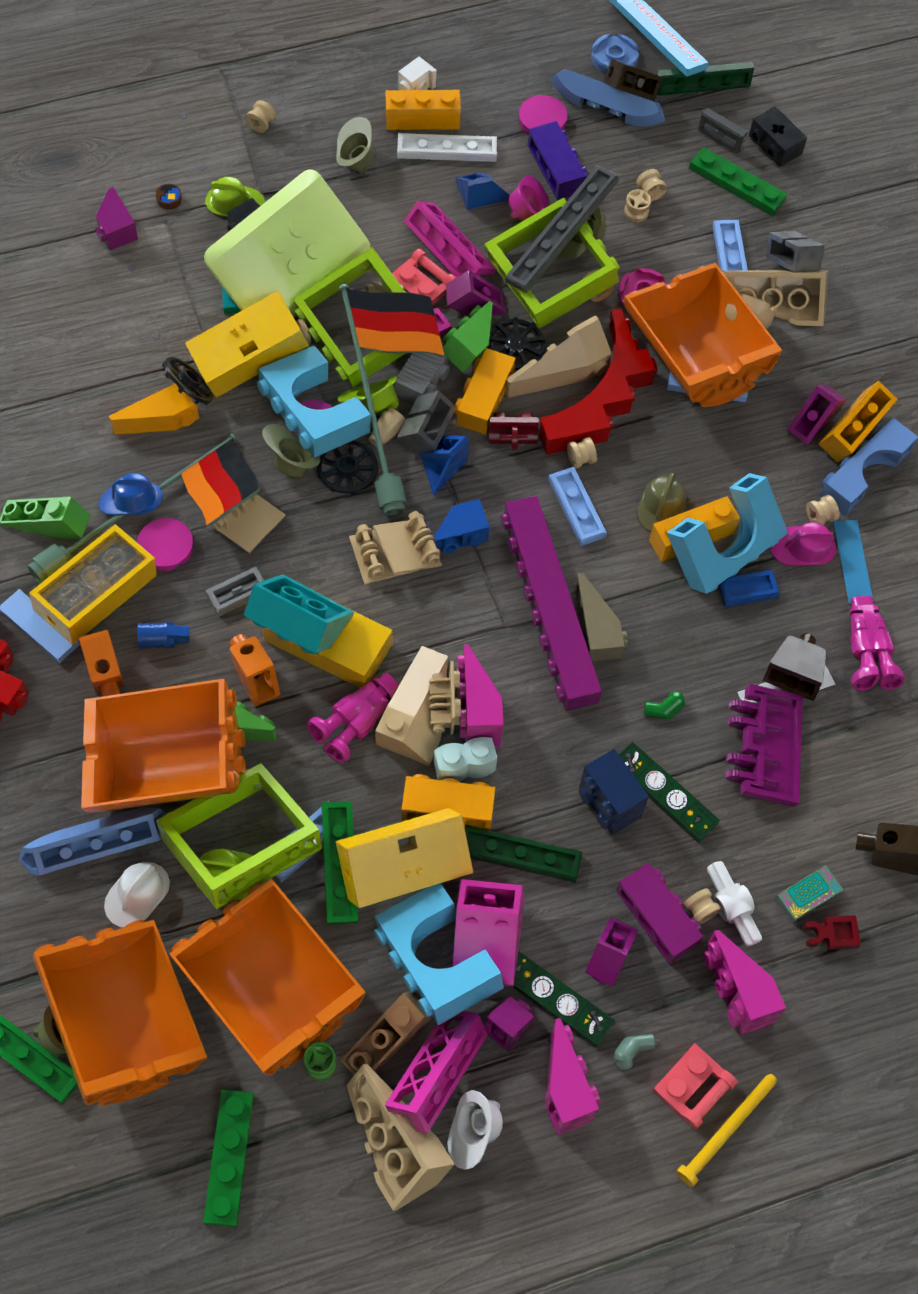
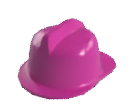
[509,175,549,221]
[770,522,836,566]

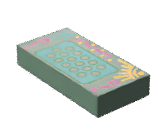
[775,865,843,923]

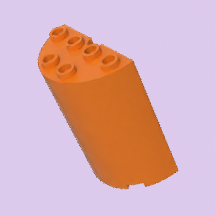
[624,263,782,407]
[81,679,246,813]
[169,878,366,1076]
[33,920,207,1106]

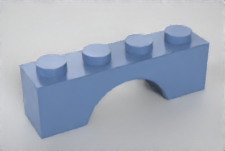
[820,418,918,516]

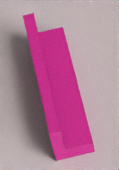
[404,201,497,277]
[385,1011,488,1134]

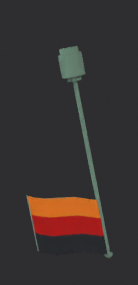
[339,284,445,516]
[27,433,260,584]

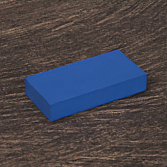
[718,570,780,607]

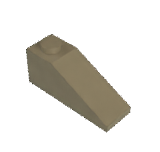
[575,573,628,662]

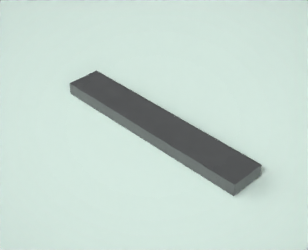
[505,165,619,294]

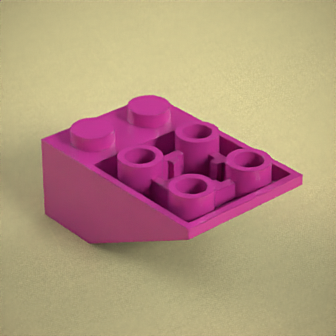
[457,644,503,748]
[452,879,526,987]
[703,930,786,1035]
[545,1018,601,1136]

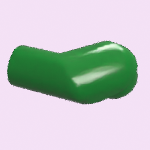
[644,691,685,719]

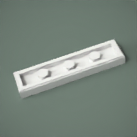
[397,133,497,162]

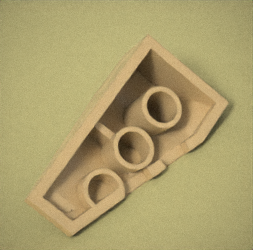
[722,270,828,326]
[505,315,612,398]
[375,646,448,766]
[346,1064,455,1211]

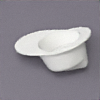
[104,862,170,928]
[447,1090,503,1170]

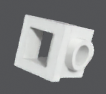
[398,57,436,90]

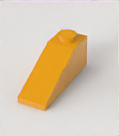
[109,383,199,435]

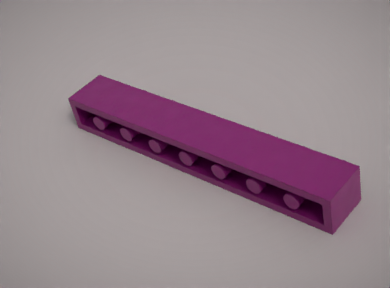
[501,496,602,711]

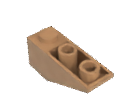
[340,992,433,1075]

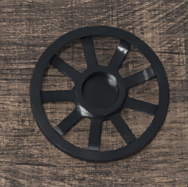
[487,317,545,369]
[162,357,213,406]
[317,441,378,495]

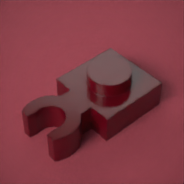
[803,915,861,950]

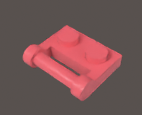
[392,249,457,305]
[652,1043,738,1130]

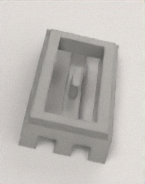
[205,567,264,617]

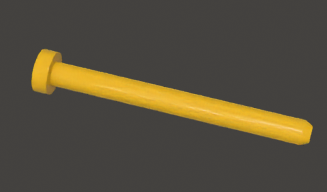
[676,1074,777,1188]

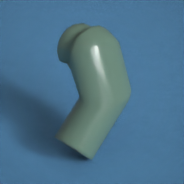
[614,1034,655,1070]

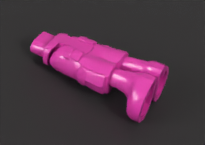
[849,596,905,691]
[307,672,399,763]

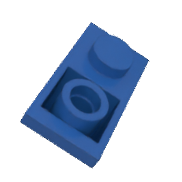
[434,499,490,553]

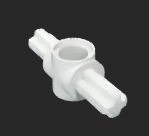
[707,861,762,946]

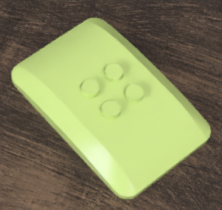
[204,170,370,318]

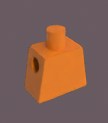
[79,630,124,697]
[229,634,281,707]

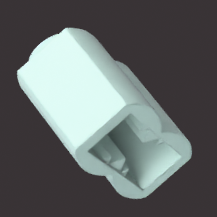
[434,737,497,781]

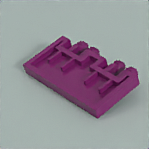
[725,684,803,807]

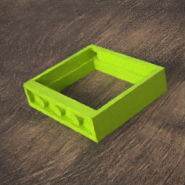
[484,197,620,329]
[293,247,406,388]
[157,763,322,910]

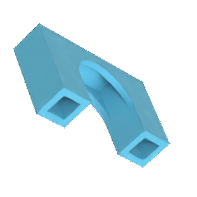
[257,345,371,458]
[667,473,788,594]
[374,883,504,1025]

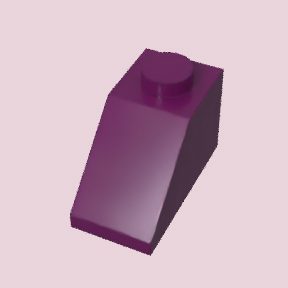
[95,187,138,251]
[446,270,506,316]
[787,384,847,445]
[585,917,638,986]
[485,997,535,1053]

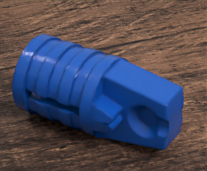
[137,622,190,649]

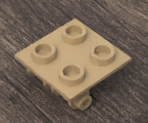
[212,494,286,554]
[373,511,442,574]
[349,524,418,585]
[429,661,461,735]

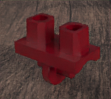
[489,412,539,450]

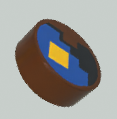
[156,184,182,209]

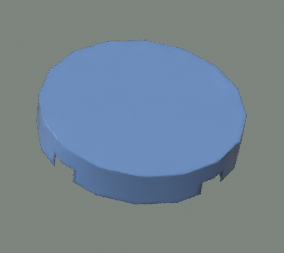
[591,34,639,74]

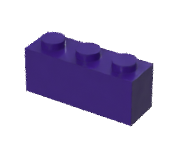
[528,121,588,201]

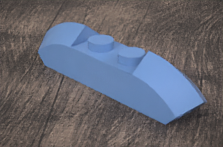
[550,69,665,127]
[18,808,167,875]

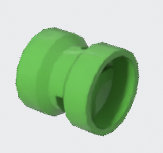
[304,1042,336,1081]

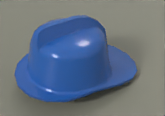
[99,473,163,515]

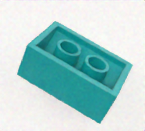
[244,574,354,654]

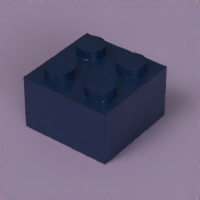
[579,749,649,835]

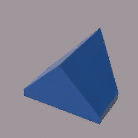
[455,173,510,210]
[419,436,469,496]

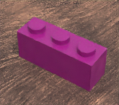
[616,863,703,965]

